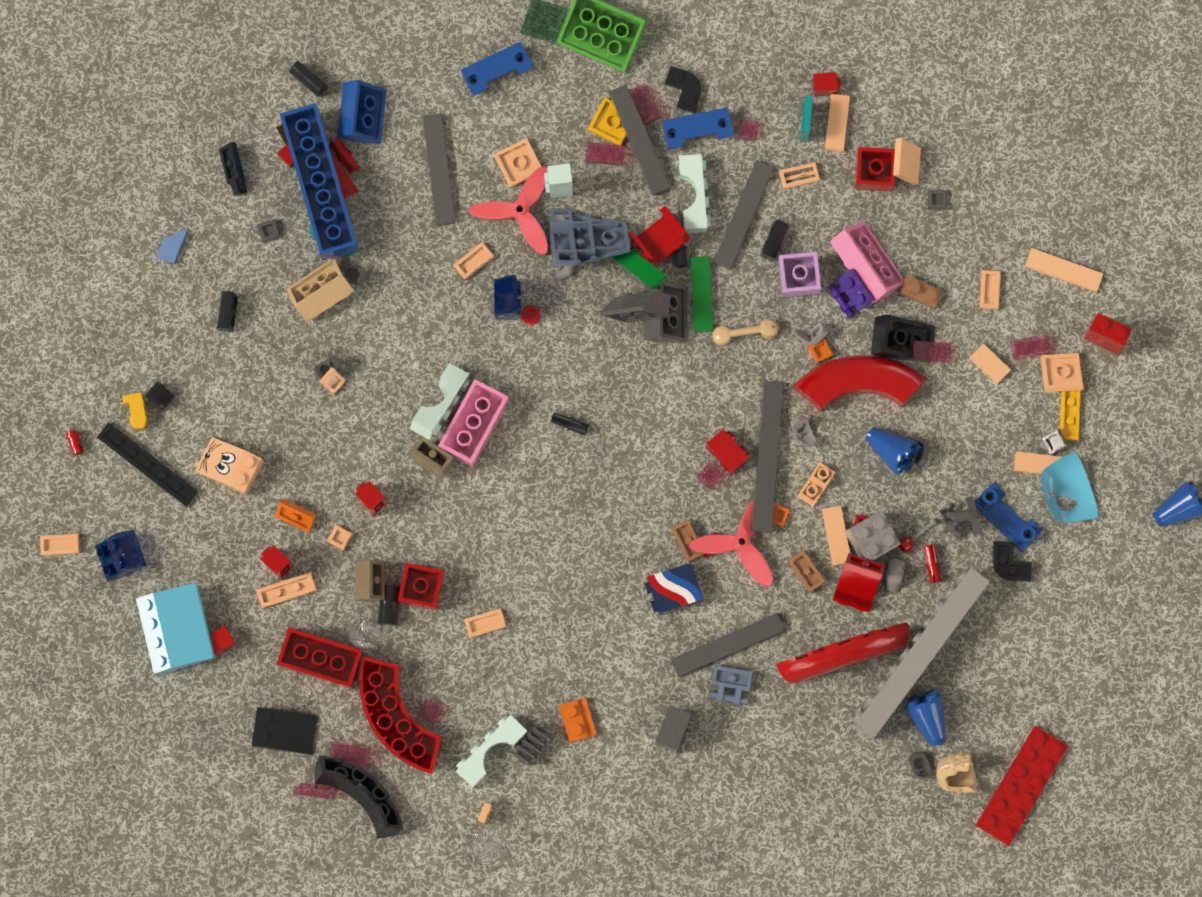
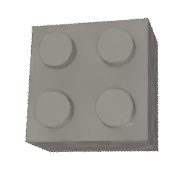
[844,511,901,561]

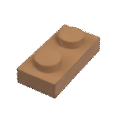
[899,275,942,309]
[671,520,705,563]
[787,550,825,593]

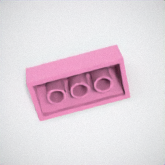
[830,221,904,304]
[438,379,509,467]

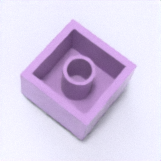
[778,252,821,297]

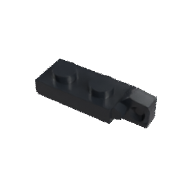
[219,142,247,196]

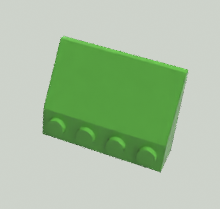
[556,0,649,73]

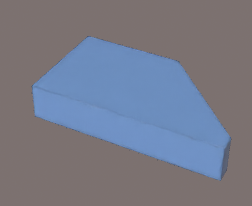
[156,230,187,264]

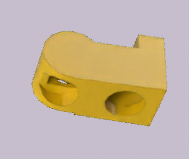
[122,392,148,430]

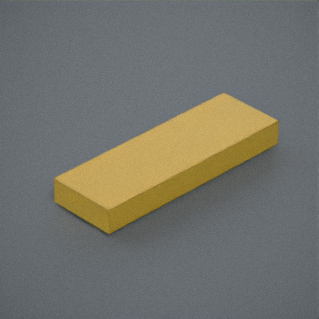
[1059,390,1081,441]

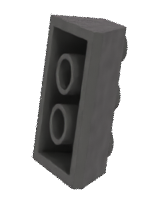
[644,281,687,343]
[600,289,670,323]

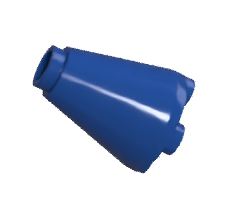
[866,427,922,475]
[1152,481,1202,527]
[904,689,945,746]

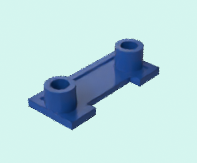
[460,41,534,97]
[662,107,734,150]
[974,483,1043,552]

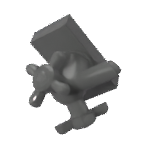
[939,496,982,540]

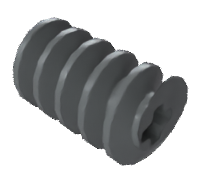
[510,723,553,766]

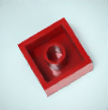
[855,147,895,192]
[398,563,445,611]

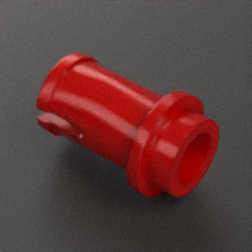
[65,430,85,456]

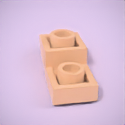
[797,462,836,507]

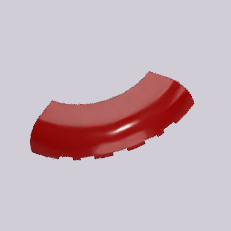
[792,355,927,412]
[776,622,909,684]
[359,656,443,774]

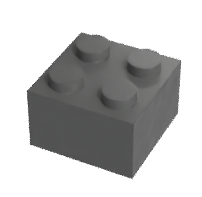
[655,705,694,753]

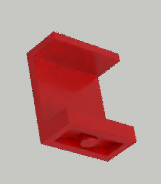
[629,206,691,267]
[833,553,885,612]

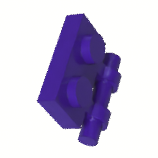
[828,268,875,318]

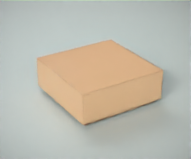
[319,367,346,395]
[327,525,353,551]
[478,803,492,824]

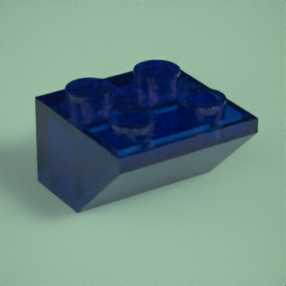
[494,275,522,320]
[95,530,147,582]

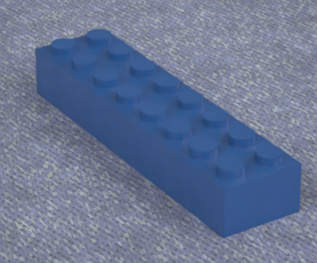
[280,103,359,260]

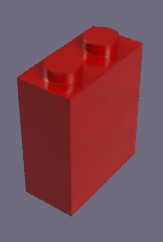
[1083,313,1133,355]

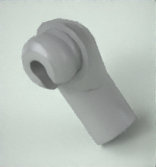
[554,265,577,281]

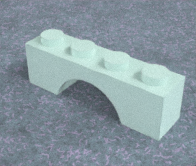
[679,154,711,233]
[410,363,470,440]
[456,715,528,788]

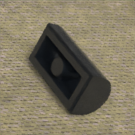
[289,61,328,97]
[760,219,789,261]
[217,291,238,333]
[377,585,400,626]

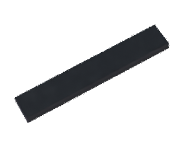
[97,422,198,507]

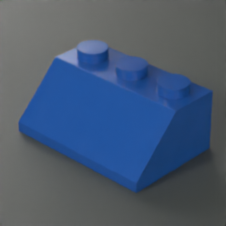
[337,80,386,144]

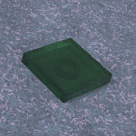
[520,0,568,44]

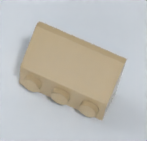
[287,257,354,323]

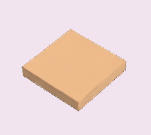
[493,138,542,188]
[893,138,921,185]
[1040,353,1084,392]

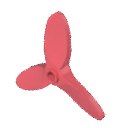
[469,167,548,255]
[689,499,773,587]

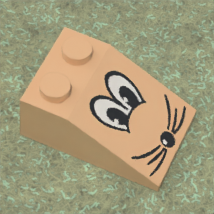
[195,437,264,496]

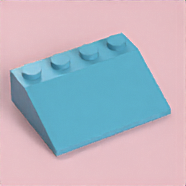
[136,583,215,674]

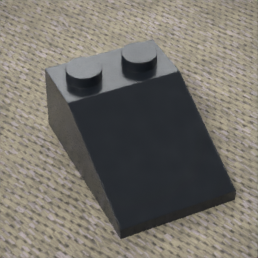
[871,314,935,363]
[252,707,317,755]

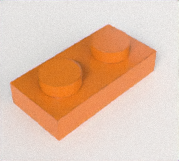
[275,498,317,533]

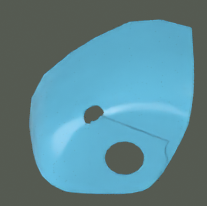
[1041,451,1099,523]

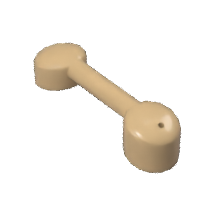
[712,318,778,346]

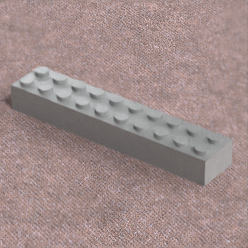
[853,568,990,740]

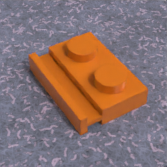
[559,697,597,743]

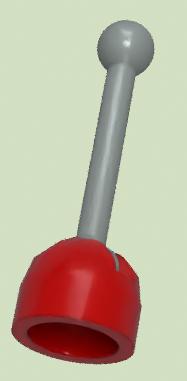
[898,518,937,554]

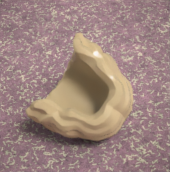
[936,752,977,794]

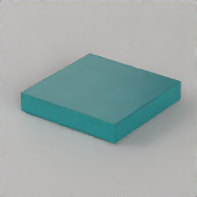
[800,95,813,142]

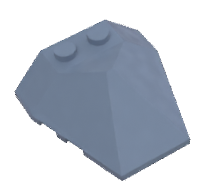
[549,209,630,266]

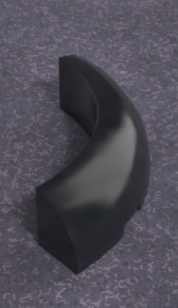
[314,755,403,838]

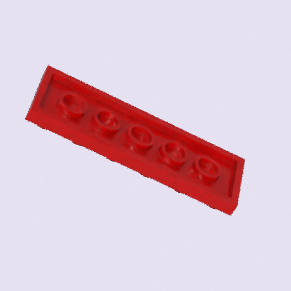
[975,726,1068,846]

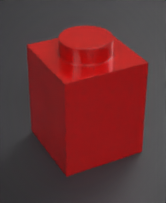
[812,72,841,97]
[210,626,236,656]

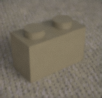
[411,436,454,479]
[355,560,385,602]

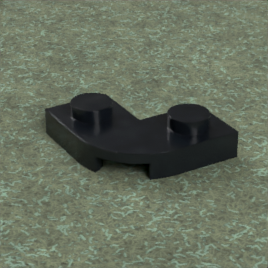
[665,66,701,114]
[992,541,1032,582]

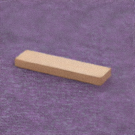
[1025,248,1103,292]

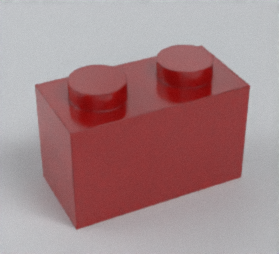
[706,429,749,475]
[355,481,387,516]
[260,545,294,580]

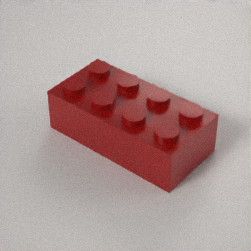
[276,627,364,690]

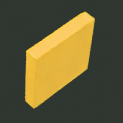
[587,97,627,147]

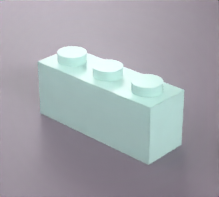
[544,163,573,199]

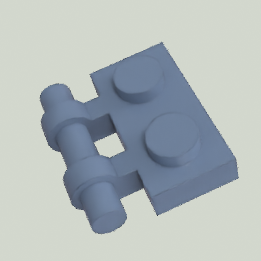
[709,665,753,706]

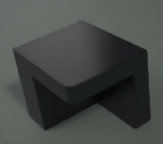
[146,381,175,411]

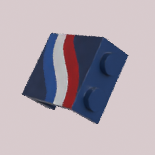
[644,563,703,616]

